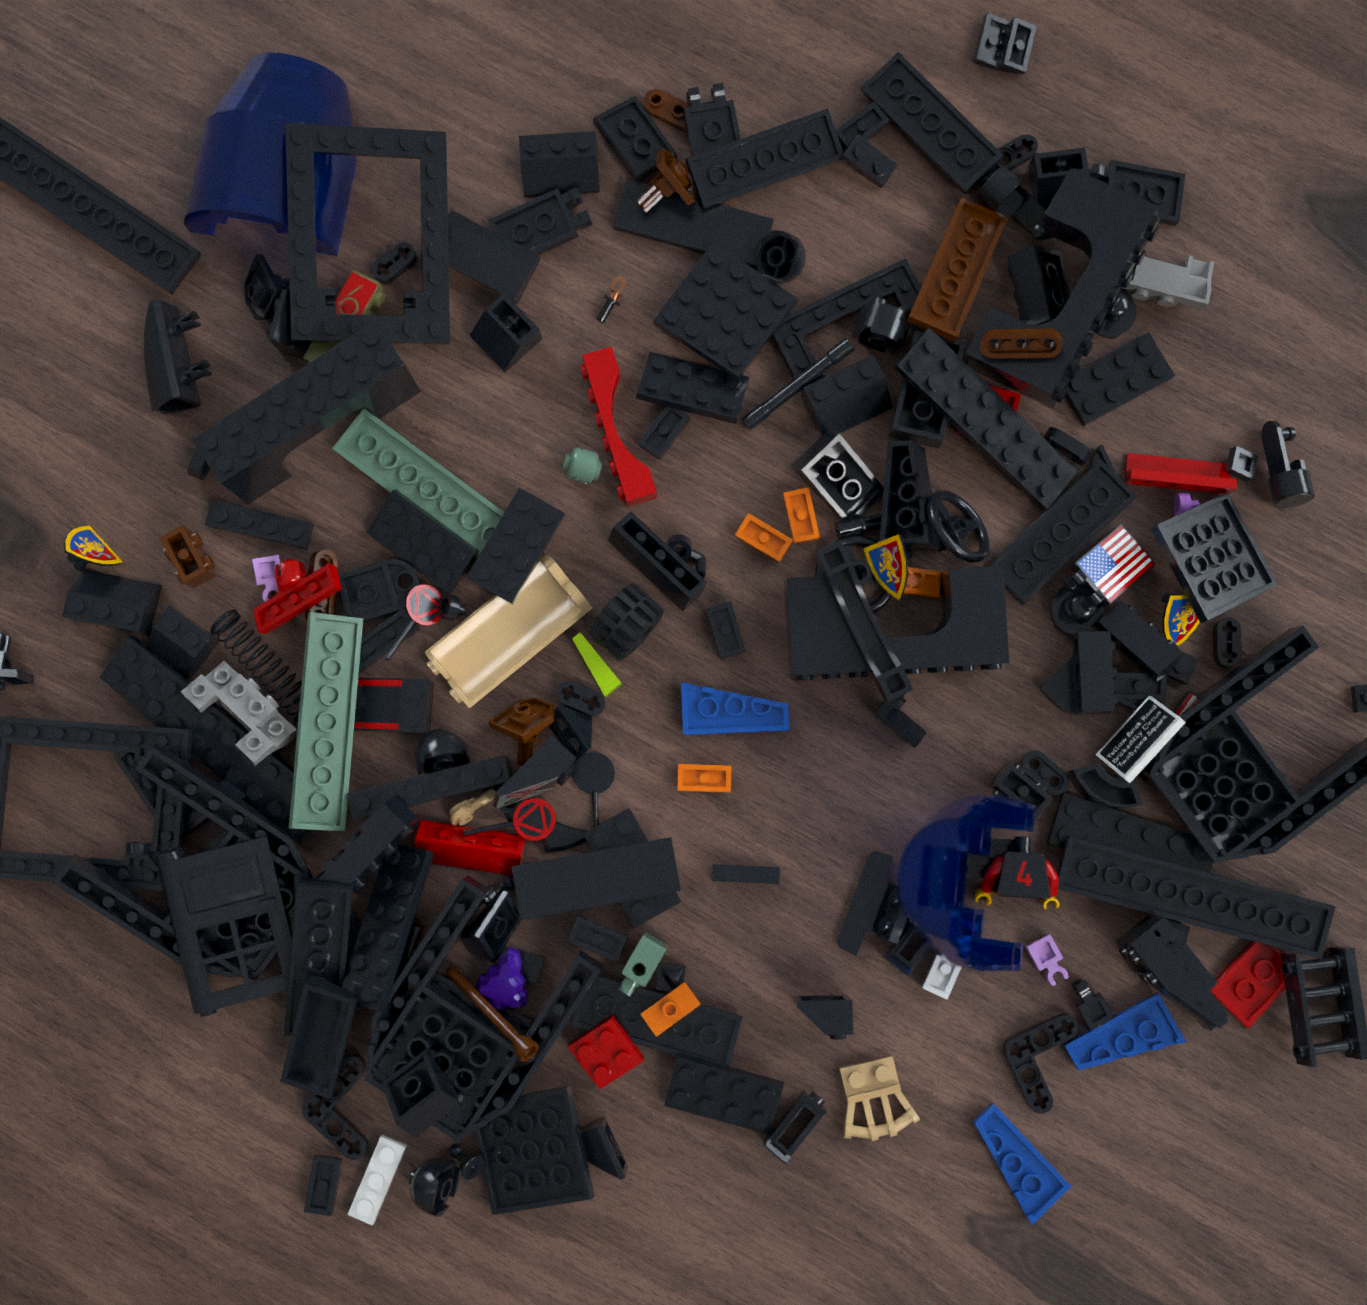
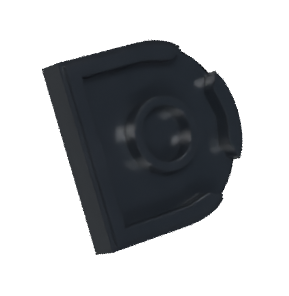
[1039,655,1083,715]

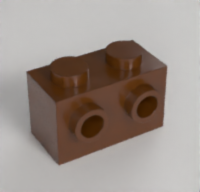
[160,525,216,588]

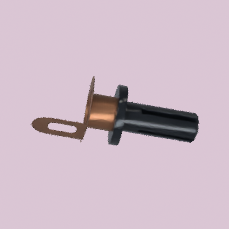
[597,276,626,323]

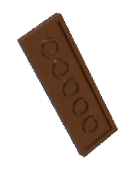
[906,197,1007,343]

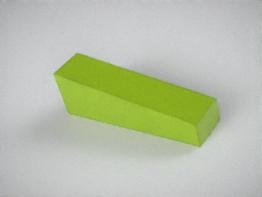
[572,632,622,698]

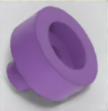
[1173,493,1200,516]

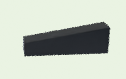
[712,864,780,884]

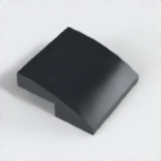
[972,12,1037,74]

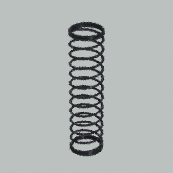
[210,609,302,725]

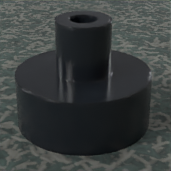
[438,593,465,621]

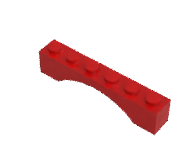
[579,346,657,507]

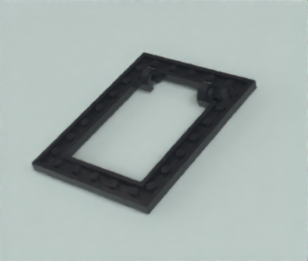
[285,123,450,344]
[0,716,193,891]

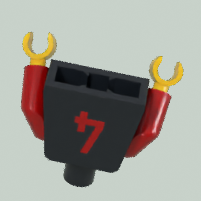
[975,836,1060,909]

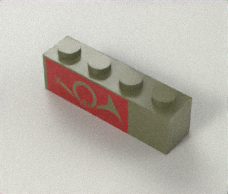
[303,269,385,364]

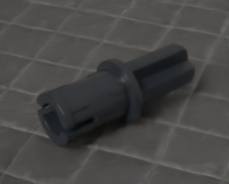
[835,513,882,538]

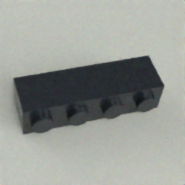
[608,511,707,611]

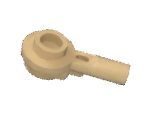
[449,787,496,826]

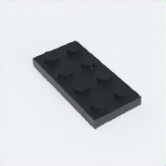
[1065,332,1175,427]
[636,352,749,424]
[466,488,565,605]
[366,489,479,593]
[583,808,681,928]
[664,1053,784,1135]

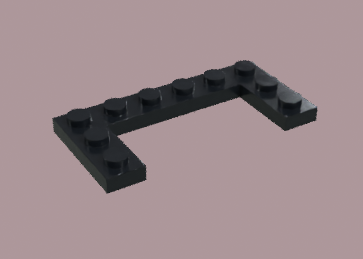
[772,258,925,394]

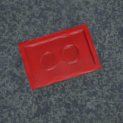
[1210,941,1285,1029]

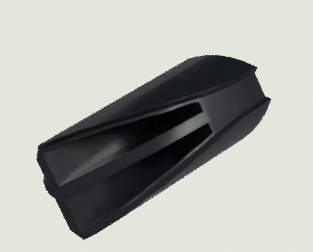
[144,299,212,414]

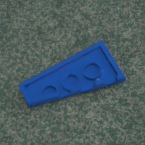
[681,682,789,735]
[1062,992,1186,1070]
[973,1102,1071,1225]

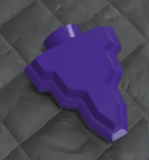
[476,947,528,1009]

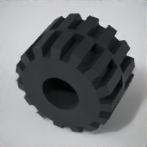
[589,583,664,661]

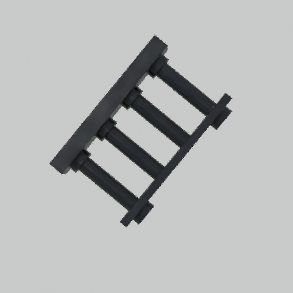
[1280,946,1367,1067]

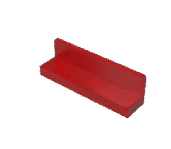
[1124,453,1237,494]
[415,820,526,876]

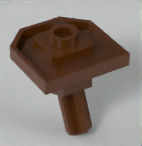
[637,148,695,212]
[488,698,555,766]

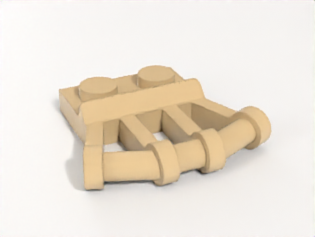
[839,1055,920,1141]

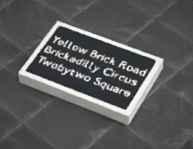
[1096,695,1185,783]

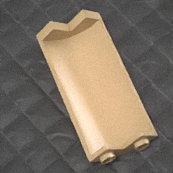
[424,553,593,708]

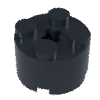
[852,297,911,353]

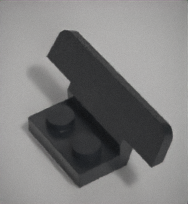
[837,851,916,956]

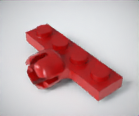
[253,559,342,634]

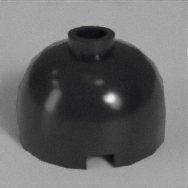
[753,230,806,284]
[415,729,470,775]
[409,1157,461,1217]

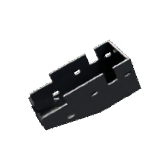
[1116,914,1229,1031]

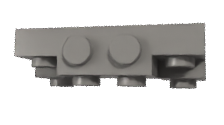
[1122,255,1215,309]
[181,661,297,766]

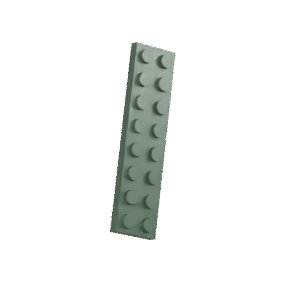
[332,408,505,558]
[289,612,363,831]

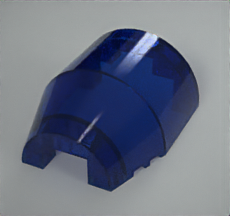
[184,52,357,256]
[897,795,1036,971]

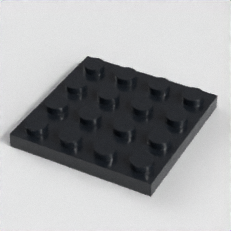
[653,242,798,381]
[1150,492,1278,623]
[474,1085,595,1215]

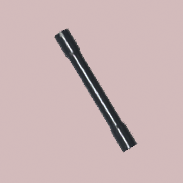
[742,338,855,430]

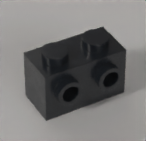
[988,763,1053,820]

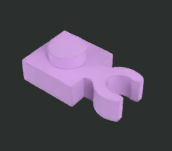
[251,555,282,602]
[1025,934,1069,986]

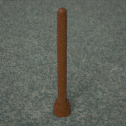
[446,967,538,1062]

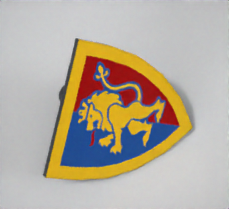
[64,526,123,571]
[864,534,912,600]
[1162,593,1200,646]

